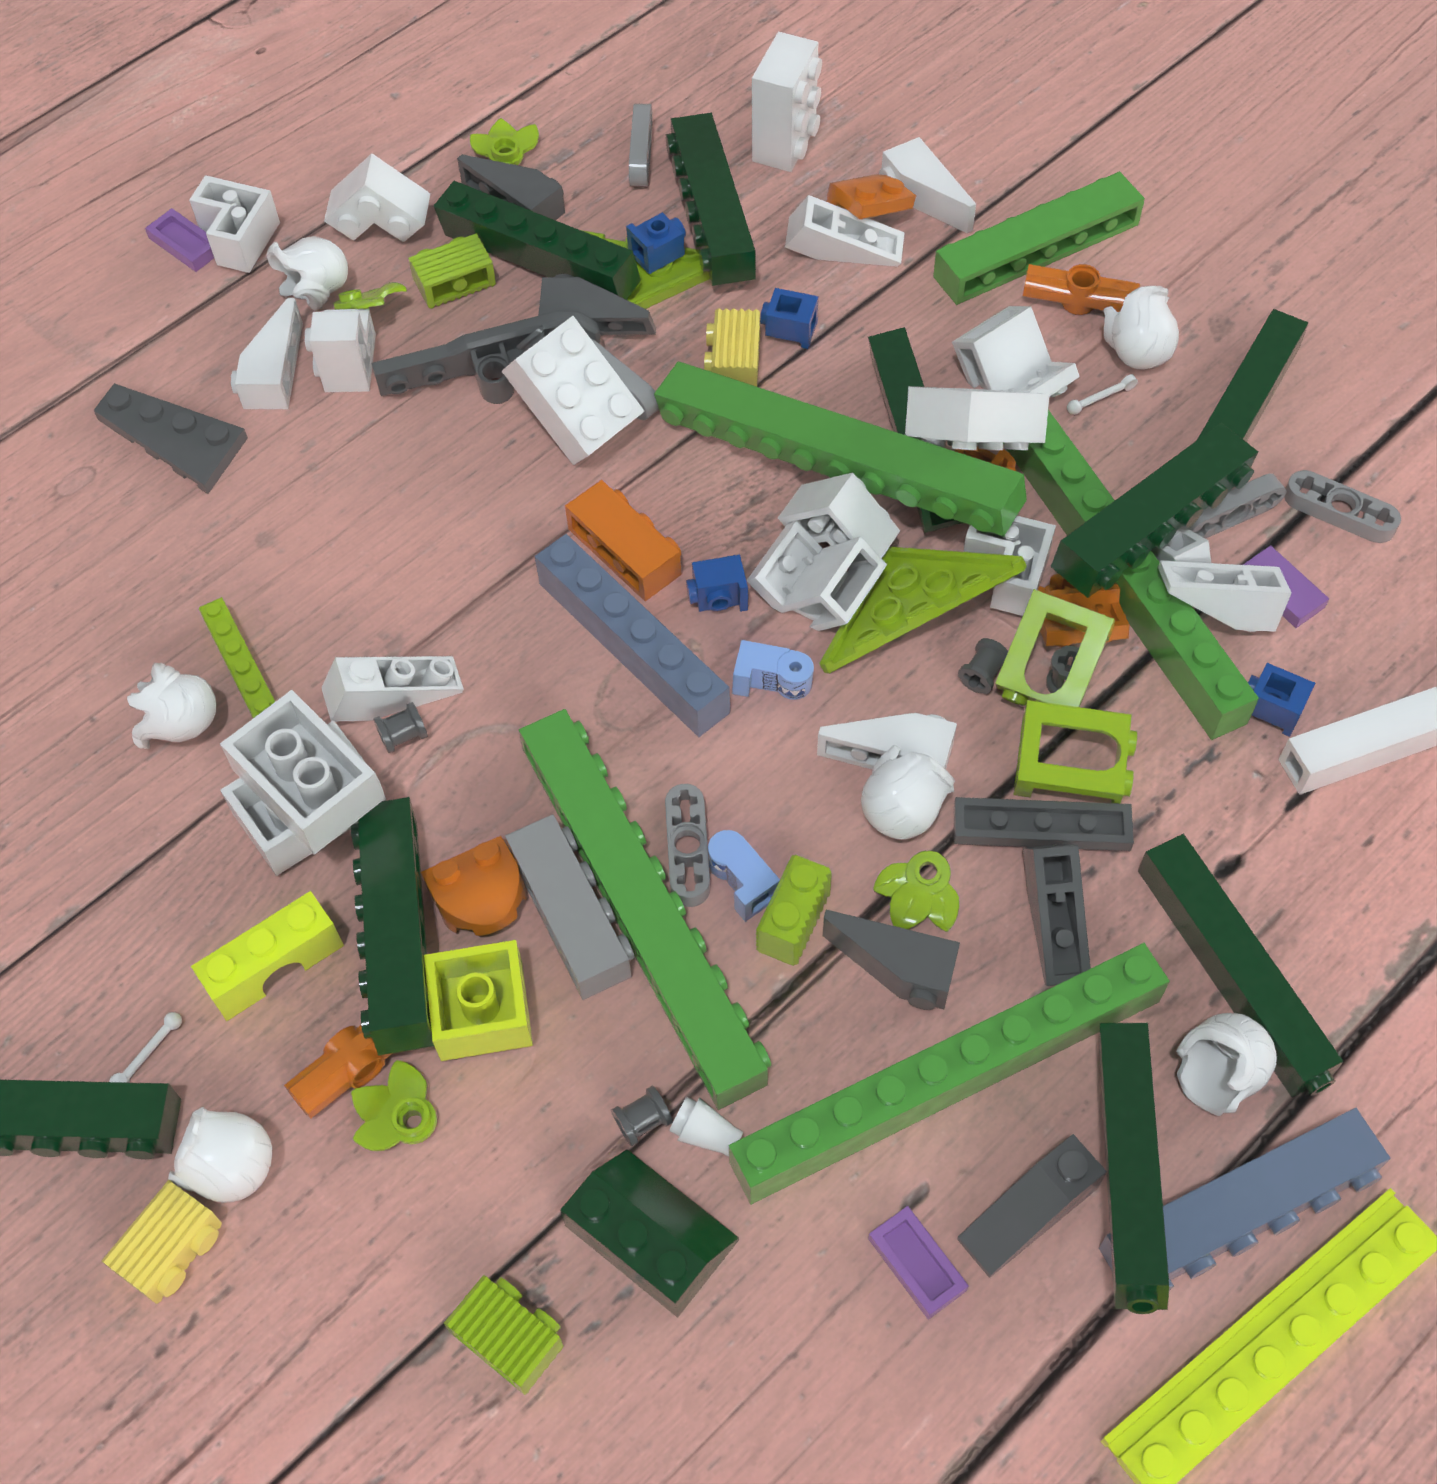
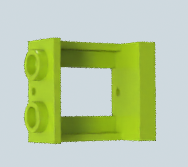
[995,589,1115,707]
[1013,700,1137,804]

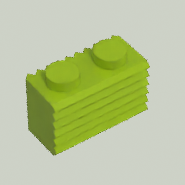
[408,233,496,309]
[756,855,832,966]
[444,1275,564,1395]

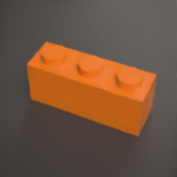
[565,480,682,602]

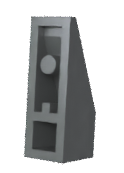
[457,154,565,220]
[538,274,656,335]
[1023,843,1091,986]
[822,909,960,1010]
[957,1134,1107,1278]

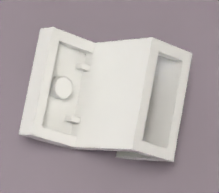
[952,306,1080,397]
[747,521,887,631]

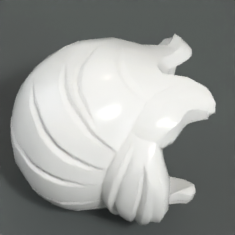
[267,236,348,311]
[1103,286,1179,369]
[127,663,216,749]
[861,745,955,839]
[1176,1013,1277,1116]
[168,1107,272,1203]

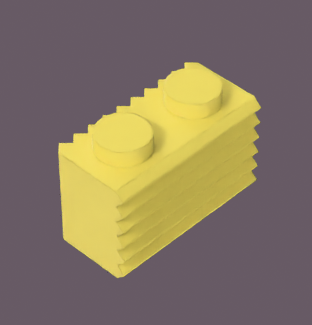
[704,308,760,387]
[102,1180,222,1304]

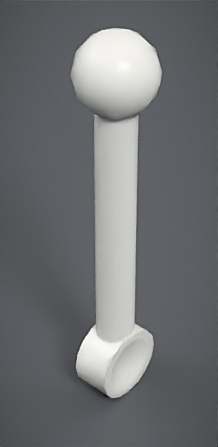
[1067,374,1138,415]
[109,1012,182,1083]

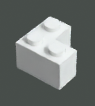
[324,153,431,242]
[189,175,280,273]
[305,309,376,392]
[778,473,900,569]
[963,516,1056,616]

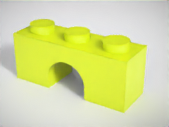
[191,891,344,1021]

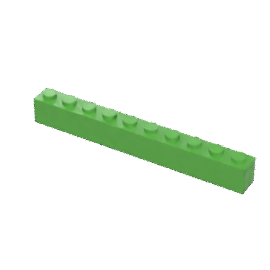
[654,361,1027,536]
[1003,409,1259,741]
[518,709,772,1110]
[728,943,1170,1205]

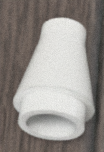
[669,1096,743,1157]

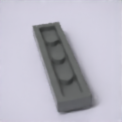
[954,797,1134,851]

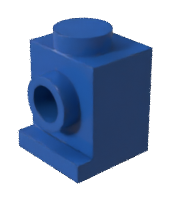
[626,212,686,274]
[760,288,819,349]
[686,554,748,612]
[1248,663,1316,737]

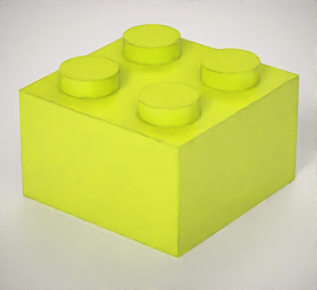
[424,940,533,1061]

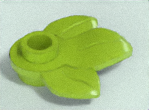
[470,118,539,165]
[333,282,407,310]
[873,851,959,932]
[351,1060,437,1151]

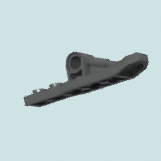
[371,311,600,404]

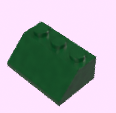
[560,1149,739,1318]

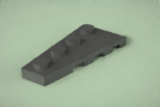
[94,383,248,494]

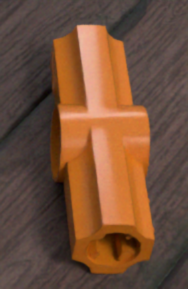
[1023,264,1140,315]
[284,1025,393,1119]

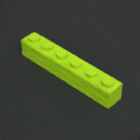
[199,597,275,718]

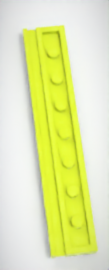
[1100,1188,1437,1484]

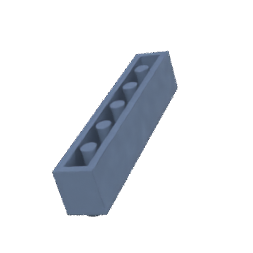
[535,534,730,737]
[1099,1108,1391,1291]

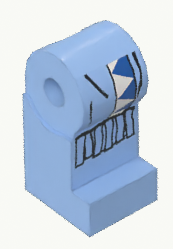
[732,640,814,700]
[708,830,780,922]

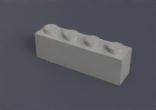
[505,814,635,1000]

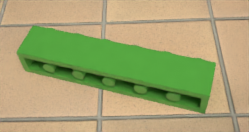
[933,171,1145,305]

